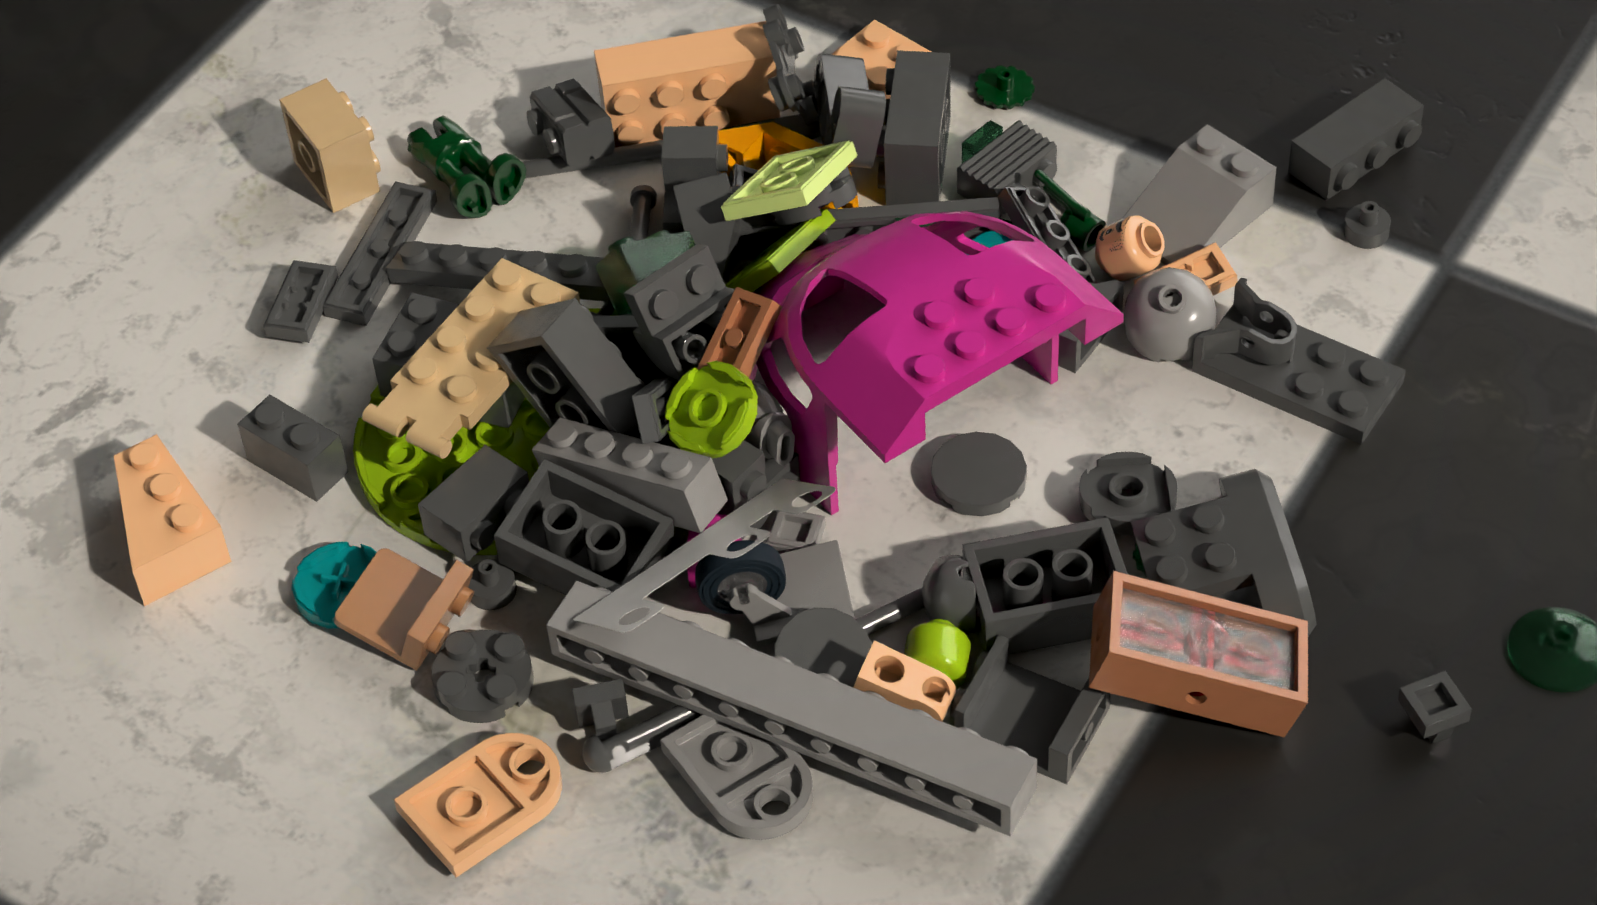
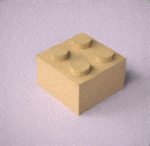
[279,78,381,213]

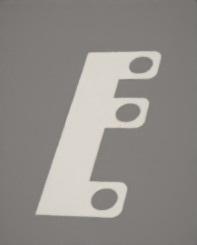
[572,479,836,633]

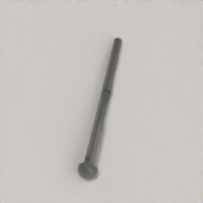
[582,588,924,773]

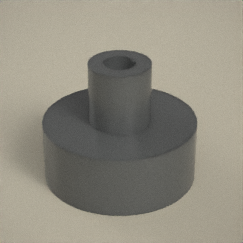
[1343,201,1391,249]
[469,559,517,610]

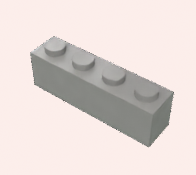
[532,418,728,533]

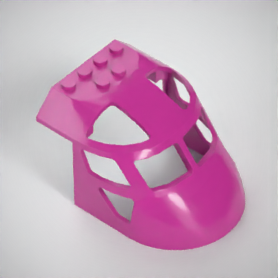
[749,211,1124,516]

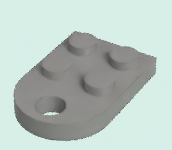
[660,715,813,840]

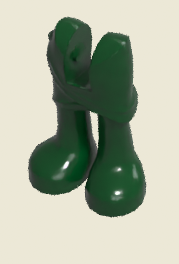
[407,115,526,218]

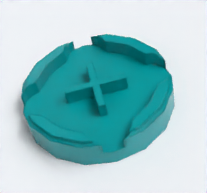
[291,542,377,629]

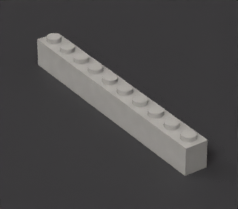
[546,581,1037,837]

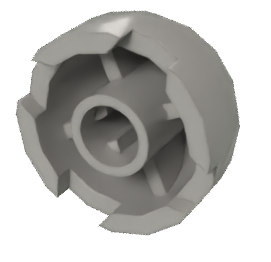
[1123,267,1217,362]

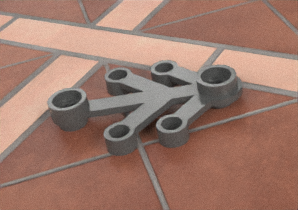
[763,4,819,125]

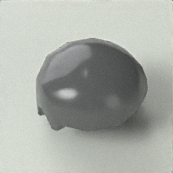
[922,554,977,633]

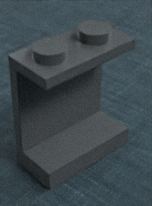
[950,635,1110,784]

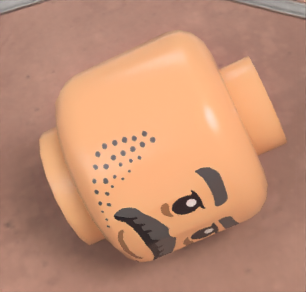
[1095,215,1165,281]

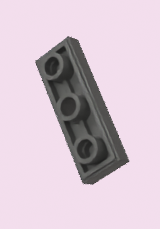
[998,186,1097,284]

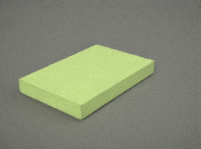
[721,140,858,221]

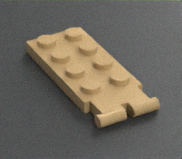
[362,258,580,459]

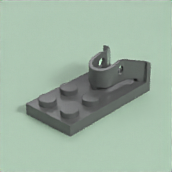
[1192,278,1406,444]

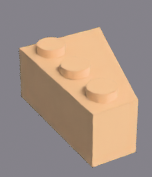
[114,434,232,606]

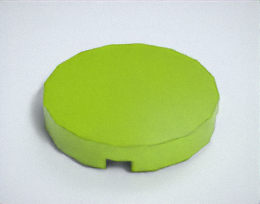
[665,361,758,459]

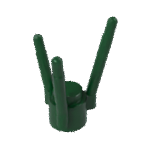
[999,169,1106,252]

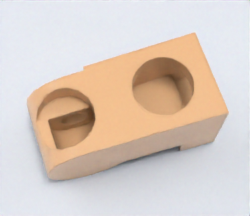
[853,640,956,722]

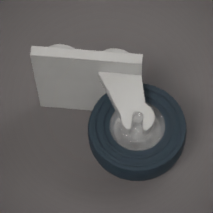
[695,540,855,647]

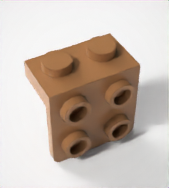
[334,548,475,671]

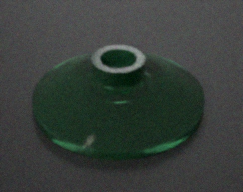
[1507,607,1597,692]

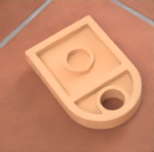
[394,733,562,878]

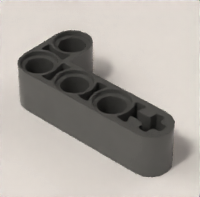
[814,53,886,169]

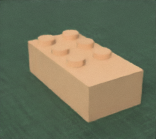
[594,21,780,147]

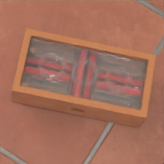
[1089,571,1308,737]

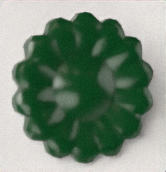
[975,65,1035,109]

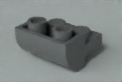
[623,244,735,380]

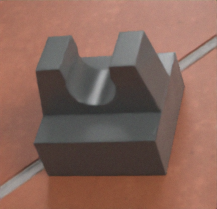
[1398,670,1472,744]
[572,679,629,742]

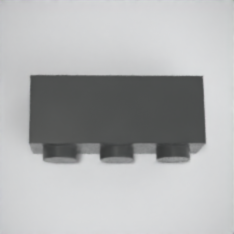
[1288,78,1424,200]

